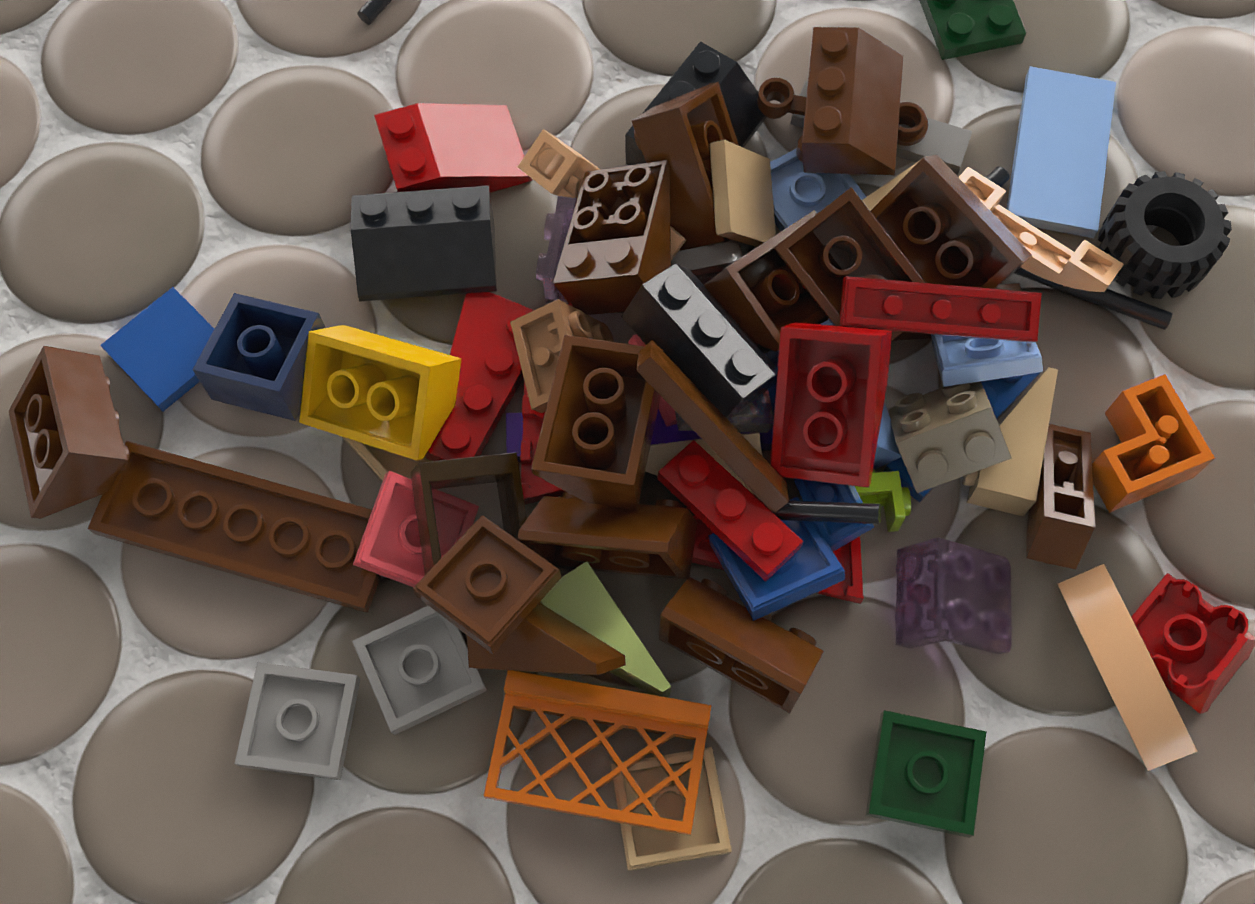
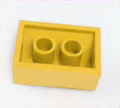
[299,325,461,461]

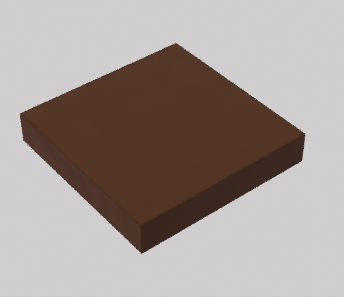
[413,515,562,654]

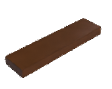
[637,340,789,513]

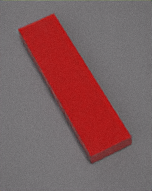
[839,276,1042,343]

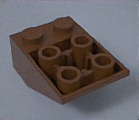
[553,160,671,315]

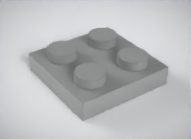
[352,606,487,735]
[235,662,361,780]

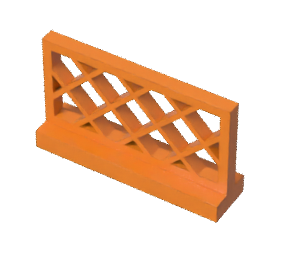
[484,670,712,836]

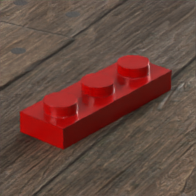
[658,440,803,582]

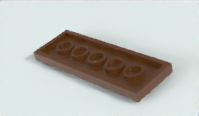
[87,441,381,613]

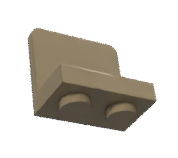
[888,381,1012,493]

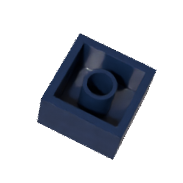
[193,293,326,421]

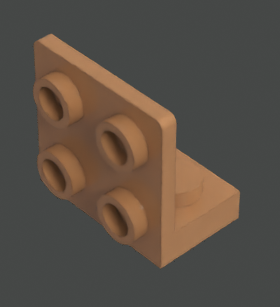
[510,299,614,413]

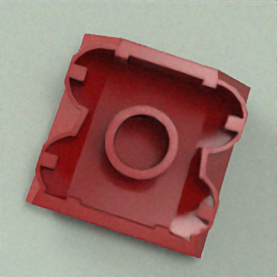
[1131,573,1255,714]

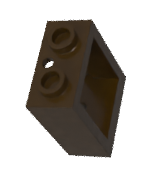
[410,452,527,575]

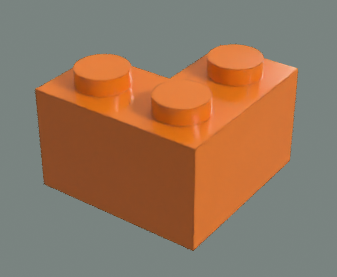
[1092,374,1215,513]

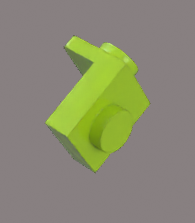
[855,469,911,532]

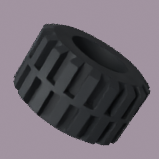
[1098,171,1232,299]

